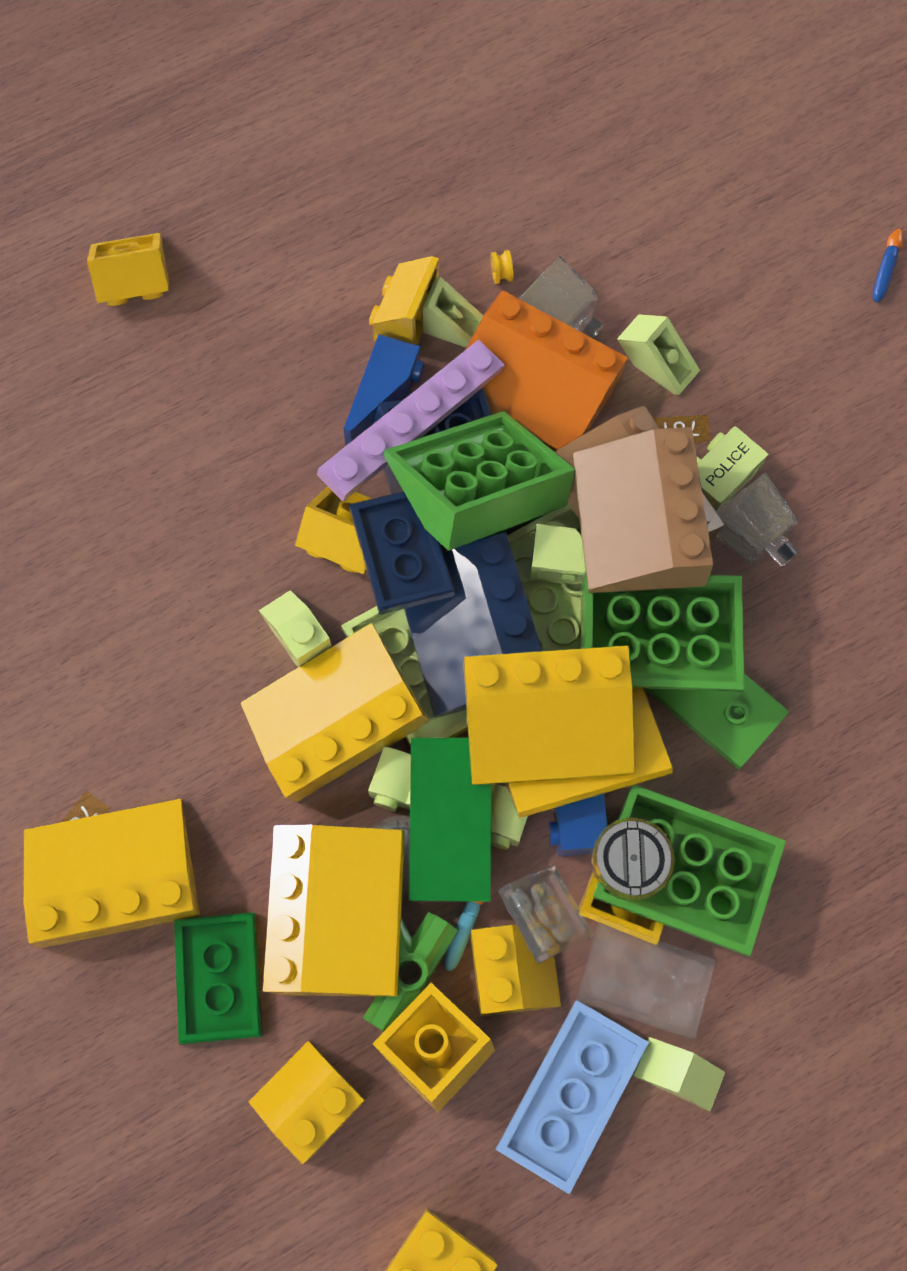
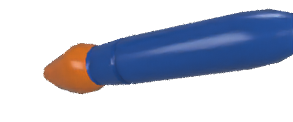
[872,228,903,302]

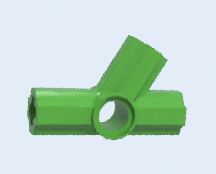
[363,912,458,1032]

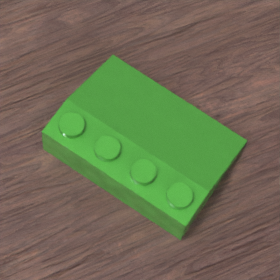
[384,411,575,551]
[581,571,744,692]
[593,784,786,957]

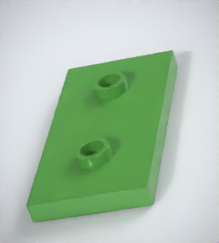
[643,674,789,770]

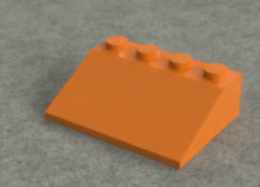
[465,290,628,452]

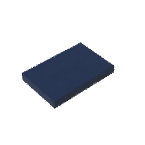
[349,491,455,615]

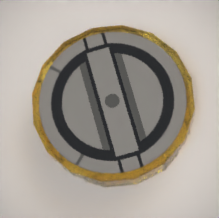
[591,817,675,902]

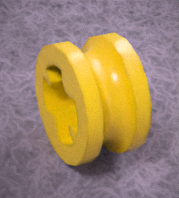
[490,250,514,284]

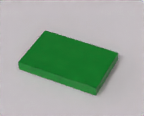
[174,912,263,1045]

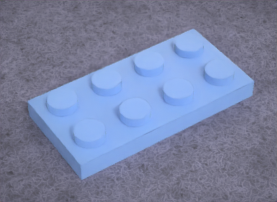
[495,1000,649,1195]

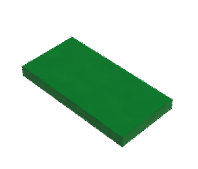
[409,738,492,902]

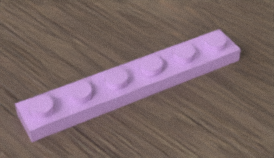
[317,340,504,501]

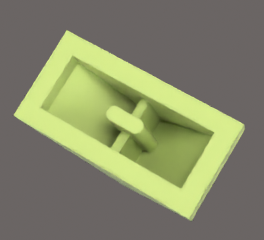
[423,277,483,348]
[633,1037,725,1111]

